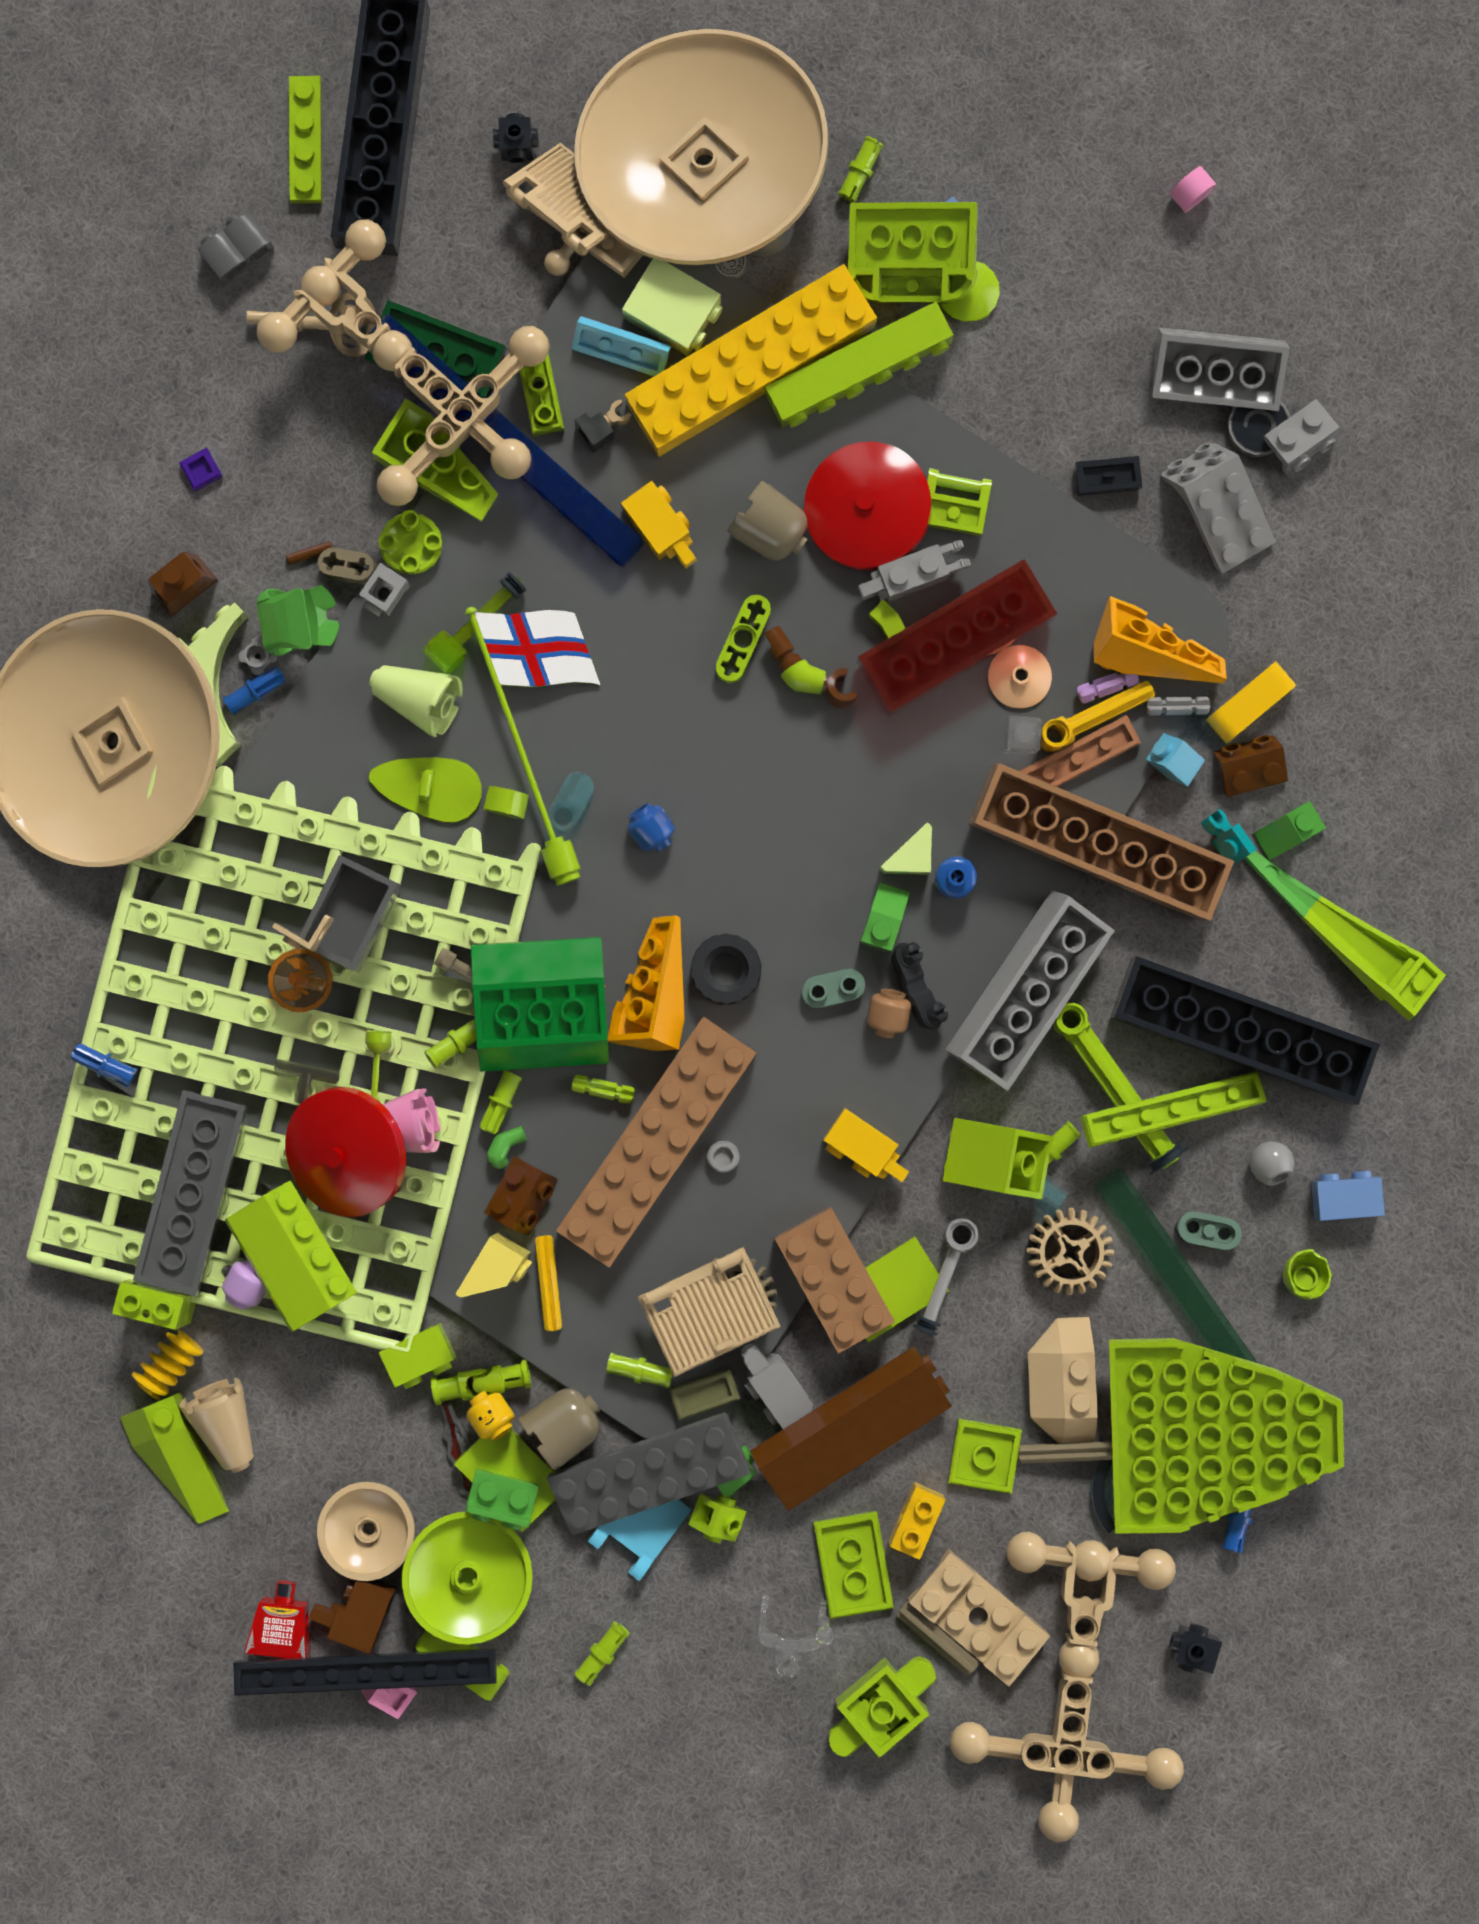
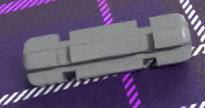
[1146,697,1210,716]

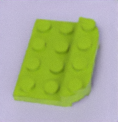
[848,202,978,303]

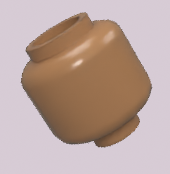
[866,989,912,1038]

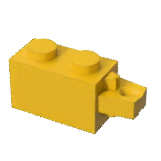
[621,481,697,569]
[823,1108,909,1182]

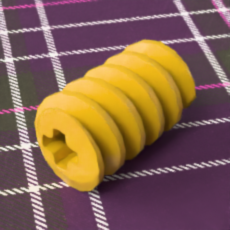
[131,1329,203,1400]

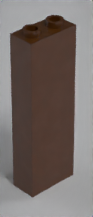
[750,1346,952,1511]

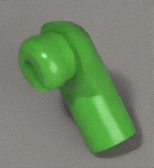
[487,1126,527,1169]

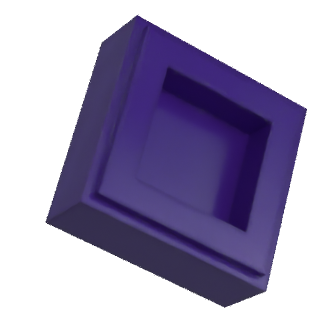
[179,447,223,492]

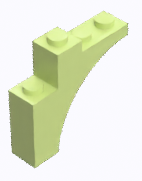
[178,602,248,767]

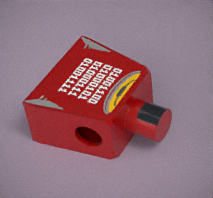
[244,1580,311,1658]

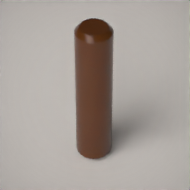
[286,541,333,565]

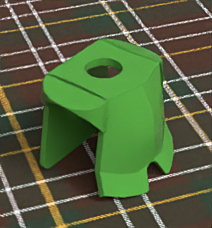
[256,585,339,656]

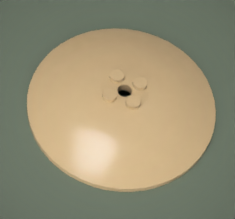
[574,29,828,265]
[0,609,220,868]

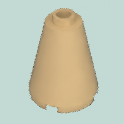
[179,1378,254,1473]

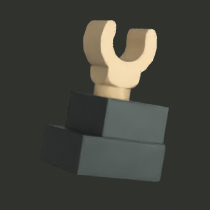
[575,400,631,453]

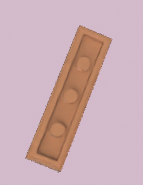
[1020,715,1141,787]

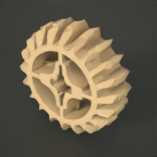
[1026,1208,1114,1295]

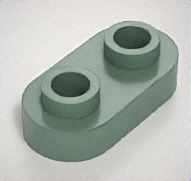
[802,968,865,1008]
[1176,1211,1242,1250]

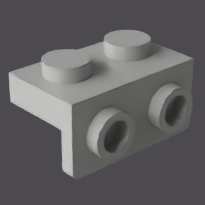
[1264,399,1340,474]

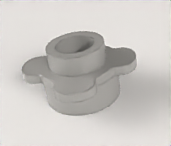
[239,637,277,676]

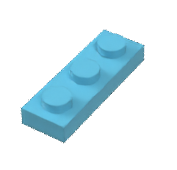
[571,316,671,376]

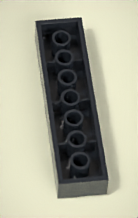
[330,0,430,256]
[1110,956,1380,1105]

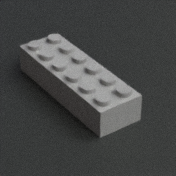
[945,890,1115,1091]

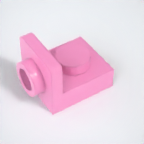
[361,1687,417,1719]

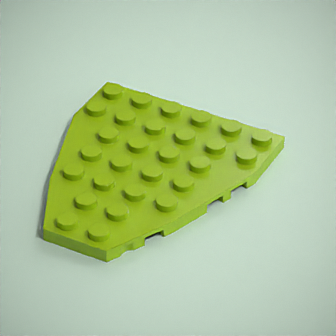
[1109,1338,1344,1534]

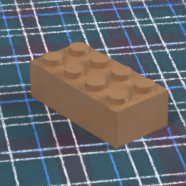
[774,1206,895,1354]

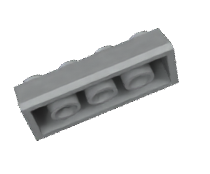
[1152,327,1290,411]

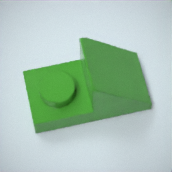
[1253,801,1326,860]

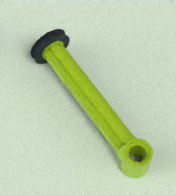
[1053,1003,1189,1175]

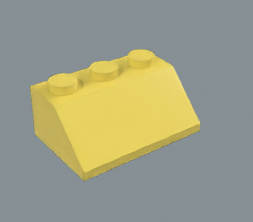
[456,1232,532,1297]

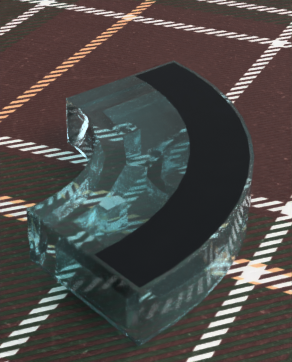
[1091,1460,1115,1535]

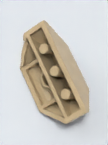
[1027,1317,1097,1444]

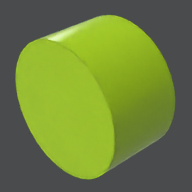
[483,786,529,819]

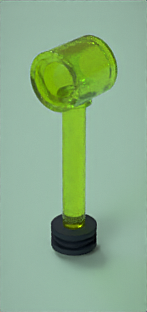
[422,572,526,674]

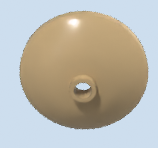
[317,1481,415,1581]

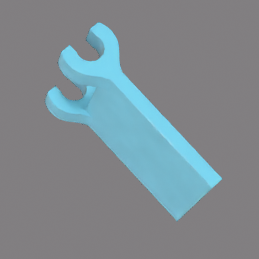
[587,1499,692,1581]

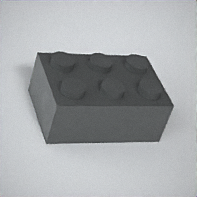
[299,855,402,973]

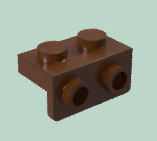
[1214,735,1288,797]
[484,1156,558,1235]

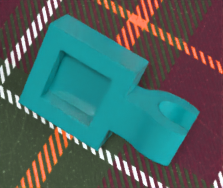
[1201,809,1257,865]

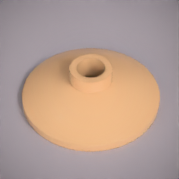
[988,645,1052,709]

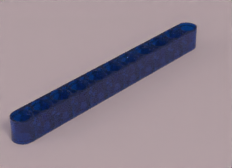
[367,314,645,567]

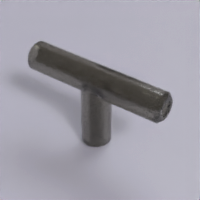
[274,1059,340,1104]

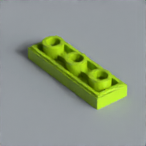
[520,354,564,437]

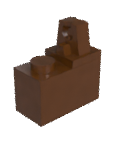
[309,1580,397,1654]

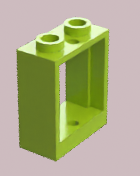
[112,1279,196,1330]

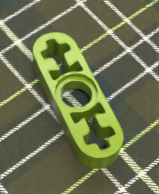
[716,595,771,683]

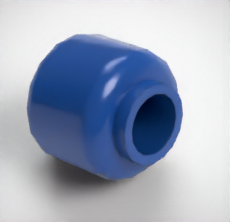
[627,803,675,852]
[934,856,977,899]

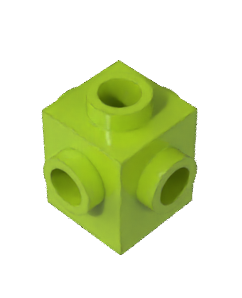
[688,1493,747,1544]

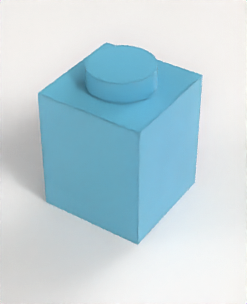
[1146,733,1205,787]

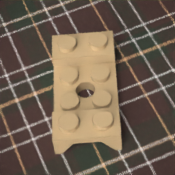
[908,1549,1050,1686]

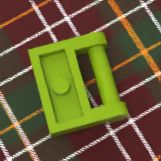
[927,468,992,536]

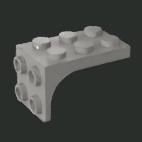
[1161,443,1276,574]

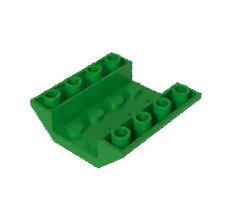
[471,937,609,1072]

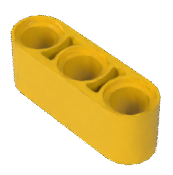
[1206,661,1296,744]

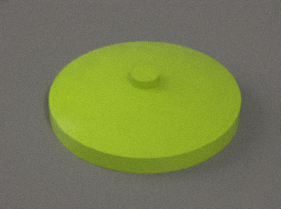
[402,1512,533,1645]

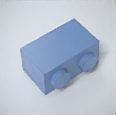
[1311,1171,1385,1221]

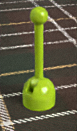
[365,1030,392,1102]

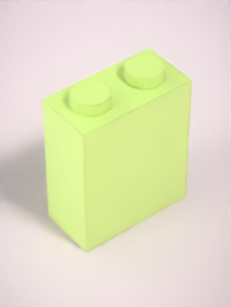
[622,259,723,356]

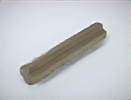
[1018,1441,1112,1464]
[897,1601,979,1676]

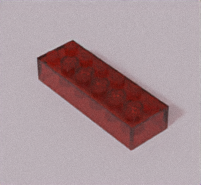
[857,559,1057,717]

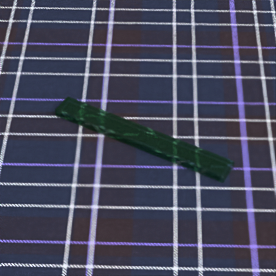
[1094,1167,1259,1364]

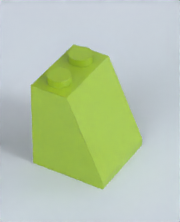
[943,1118,1053,1199]

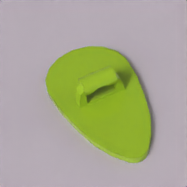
[369,757,482,822]

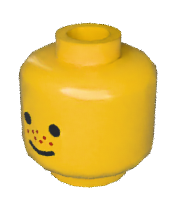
[466,1391,515,1442]

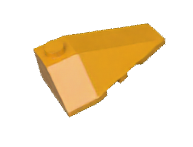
[1093,596,1227,683]
[608,915,685,1051]

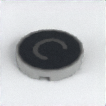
[1227,402,1290,457]

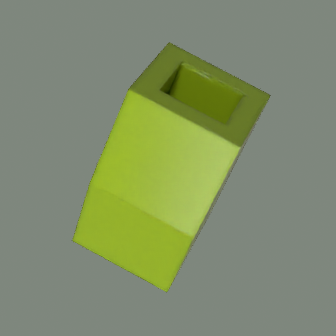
[869,600,907,643]

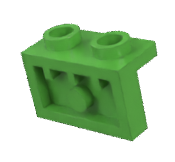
[466,1468,539,1530]

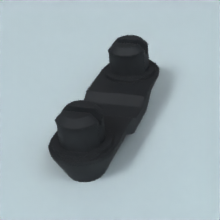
[891,942,948,1030]

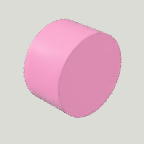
[1169,166,1217,213]

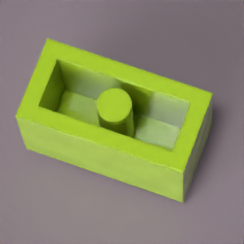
[379,1322,457,1389]

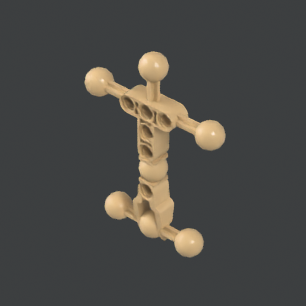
[256,220,550,506]
[950,1532,1184,1842]

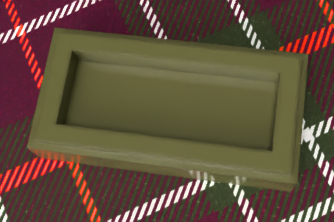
[669,1368,740,1421]

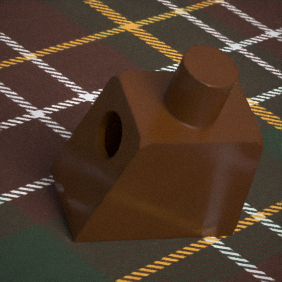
[148,552,218,617]

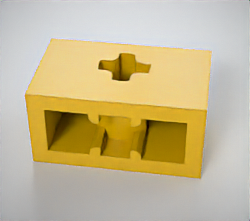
[888,1482,946,1560]

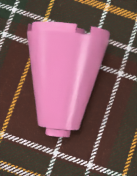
[383,1088,440,1153]

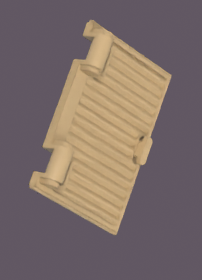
[503,142,611,256]
[638,1247,781,1377]

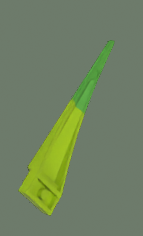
[1244,851,1446,1021]

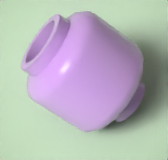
[222,1260,266,1309]

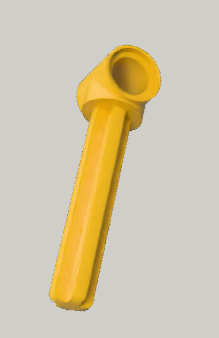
[1037,681,1155,753]

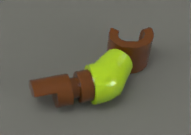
[764,626,858,708]

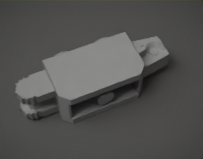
[858,540,971,602]
[740,1341,813,1429]

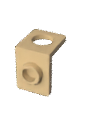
[272,915,334,951]

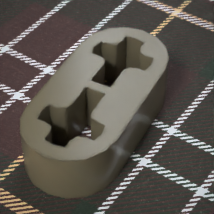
[318,548,378,585]

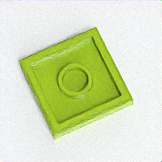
[948,1418,1022,1494]

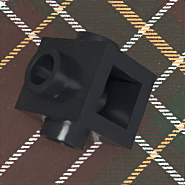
[493,113,539,163]
[1168,1623,1222,1674]

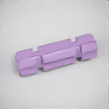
[1076,672,1139,704]

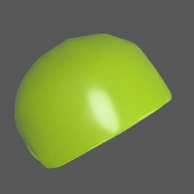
[1282,1249,1332,1300]

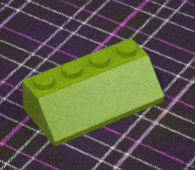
[225,1180,357,1333]

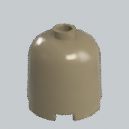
[727,481,808,561]
[518,1388,601,1470]

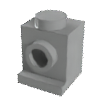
[359,563,411,617]

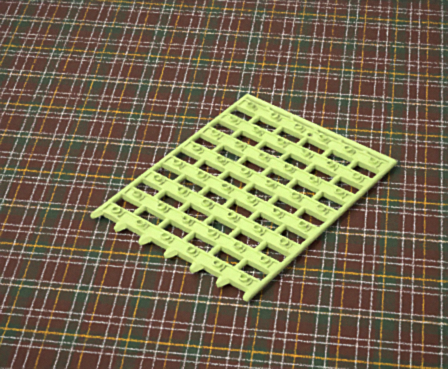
[26,764,541,1352]

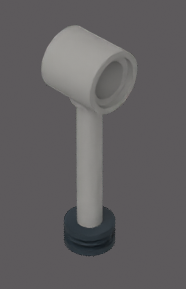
[913,1218,978,1336]

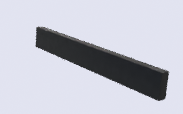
[233,1648,497,1696]

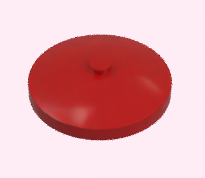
[804,442,932,570]
[285,1087,406,1217]

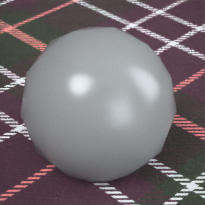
[1250,1141,1295,1186]

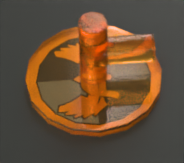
[268,949,333,1012]

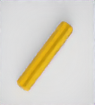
[535,1235,562,1331]

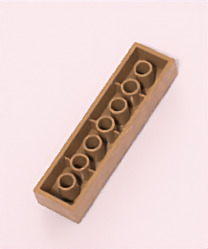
[968,763,1234,921]
[556,1016,757,1268]

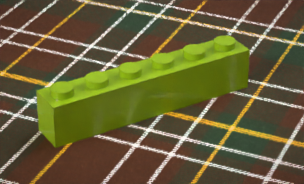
[765,301,954,428]

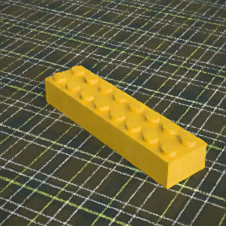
[625,264,877,457]

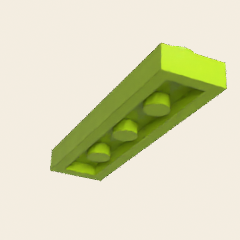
[289,76,323,204]

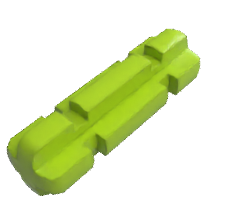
[572,1074,635,1104]

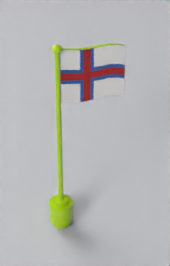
[465,607,600,886]

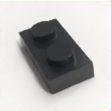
[1075,456,1142,496]

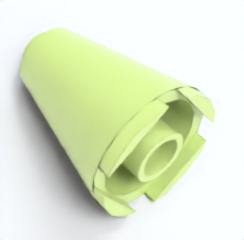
[369,665,463,737]

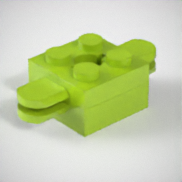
[828,1656,936,1758]

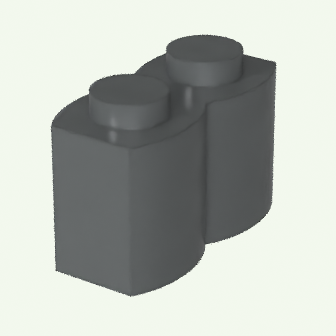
[198,212,274,286]

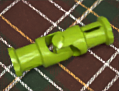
[431,1360,532,1406]

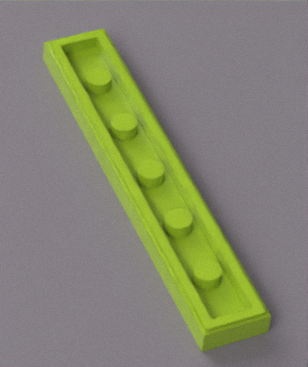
[1080,1071,1267,1148]

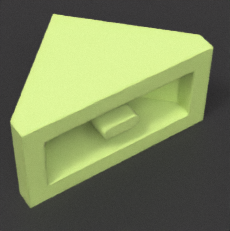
[880,822,932,875]

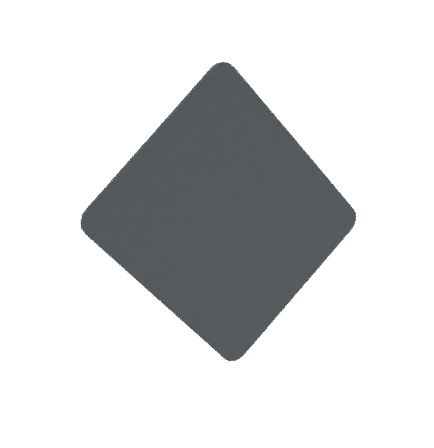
[79,252,1229,1439]

